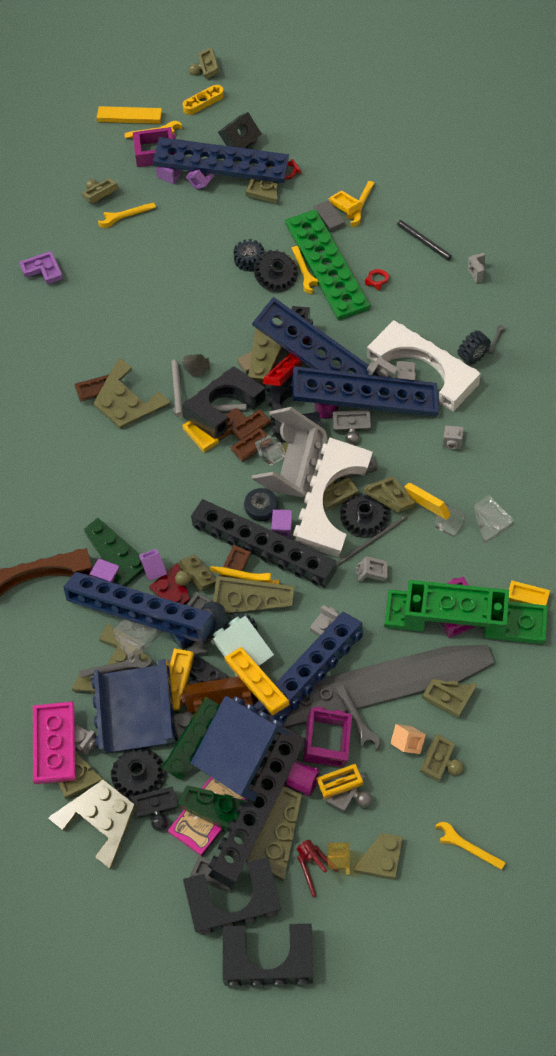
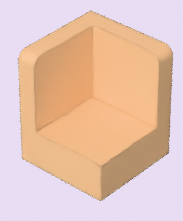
[391,724,426,754]

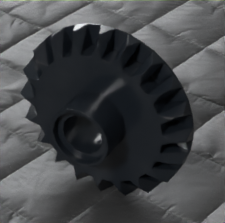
[253,249,298,292]
[340,493,390,537]
[111,747,165,799]

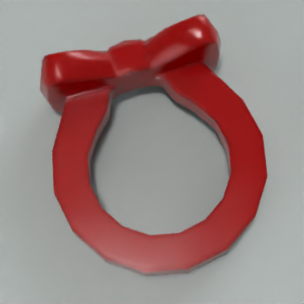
[285,159,301,180]
[365,269,389,291]

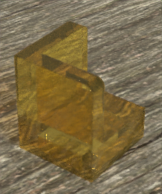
[328,843,350,874]

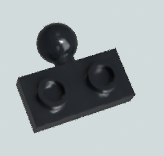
[186,655,228,685]
[132,786,178,831]

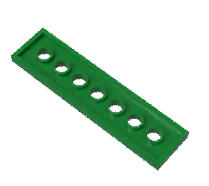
[285,209,370,321]

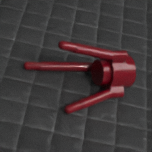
[297,840,338,897]

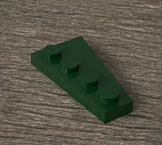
[84,518,145,587]
[162,697,220,780]
[177,785,261,832]

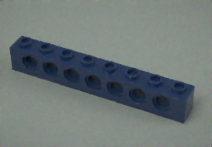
[63,572,214,643]
[254,611,363,723]

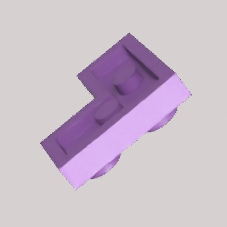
[19,251,63,284]

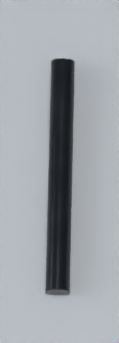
[397,220,452,261]

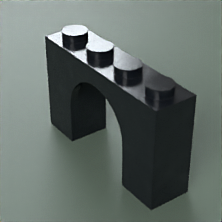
[183,366,266,439]
[265,374,321,443]
[183,857,281,935]
[223,923,314,989]

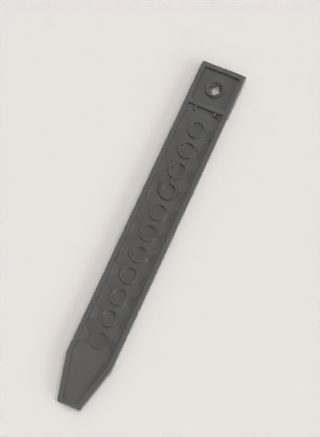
[174,645,494,739]

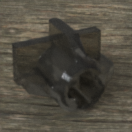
[182,354,210,376]

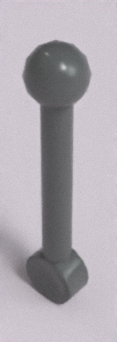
[488,325,504,354]

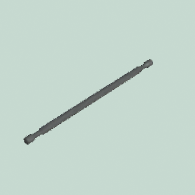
[337,516,407,566]

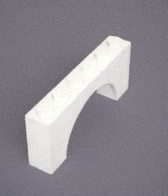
[367,320,481,412]
[293,438,373,558]

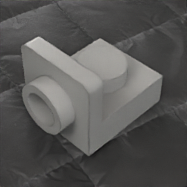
[467,253,486,284]
[367,357,397,378]
[395,361,416,380]
[443,425,463,450]
[356,556,387,582]
[310,605,339,636]
[75,725,96,755]

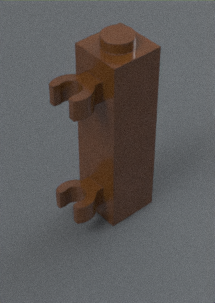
[181,676,259,713]

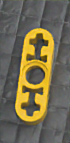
[182,85,224,115]

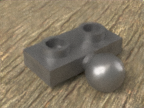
[333,410,371,445]
[326,766,373,814]

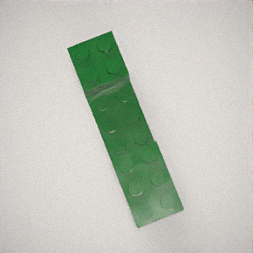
[384,580,548,644]

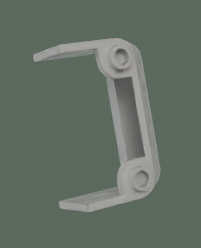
[252,407,327,497]

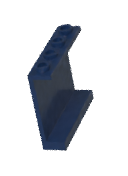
[91,659,177,754]
[191,696,290,802]

